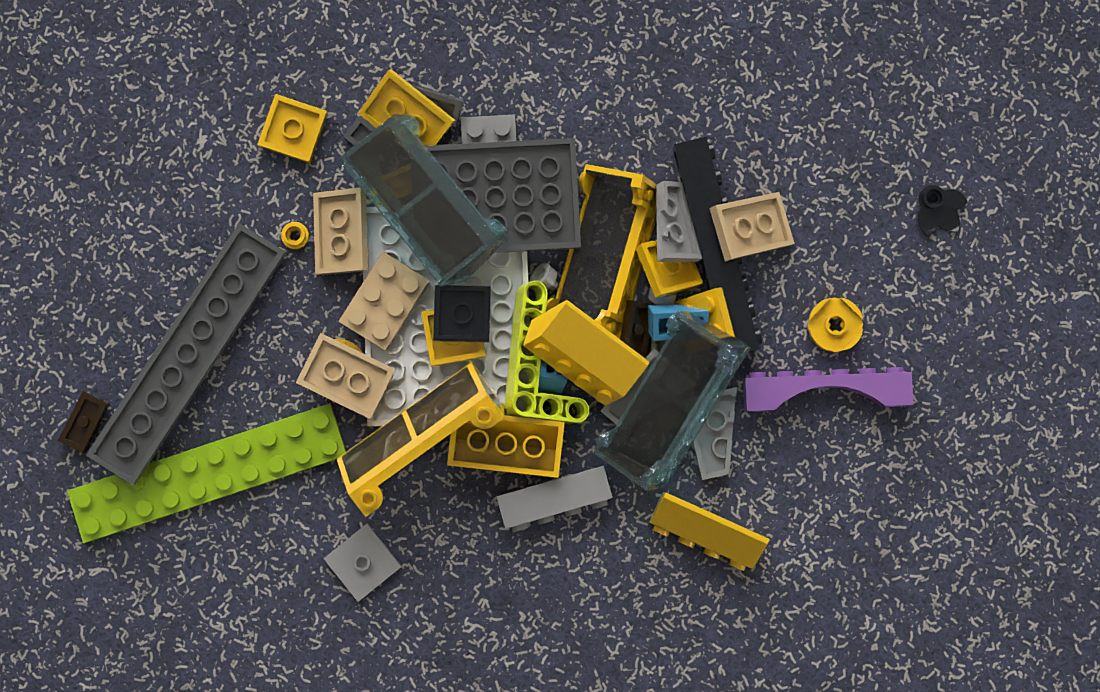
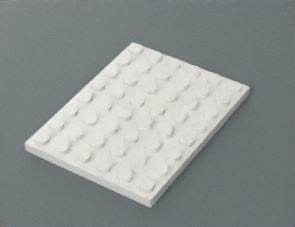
[363,206,531,427]

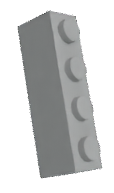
[496,466,613,532]

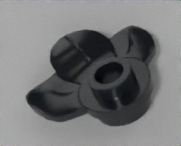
[917,185,968,236]

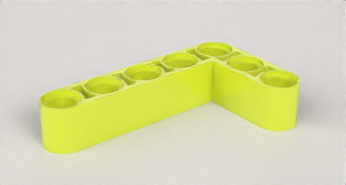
[505,280,589,424]

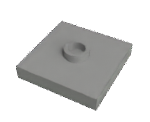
[324,523,402,602]

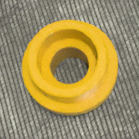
[281,222,309,249]

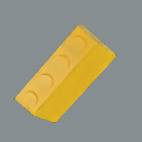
[523,300,649,406]
[447,410,565,478]
[649,492,770,571]

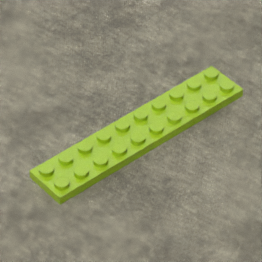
[67,403,347,543]

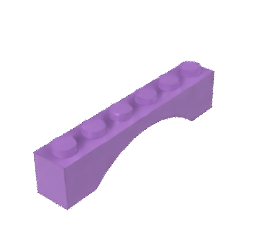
[743,367,913,412]

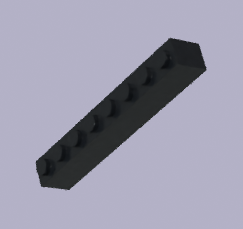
[673,137,762,359]

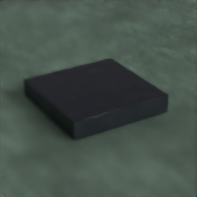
[433,285,491,343]

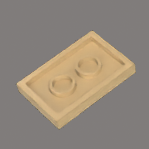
[313,187,368,275]
[709,192,795,261]
[338,252,430,351]
[296,333,396,420]

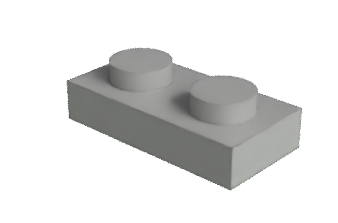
[461,114,516,144]

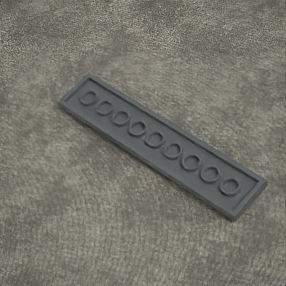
[86,223,287,486]

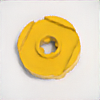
[807,298,863,353]

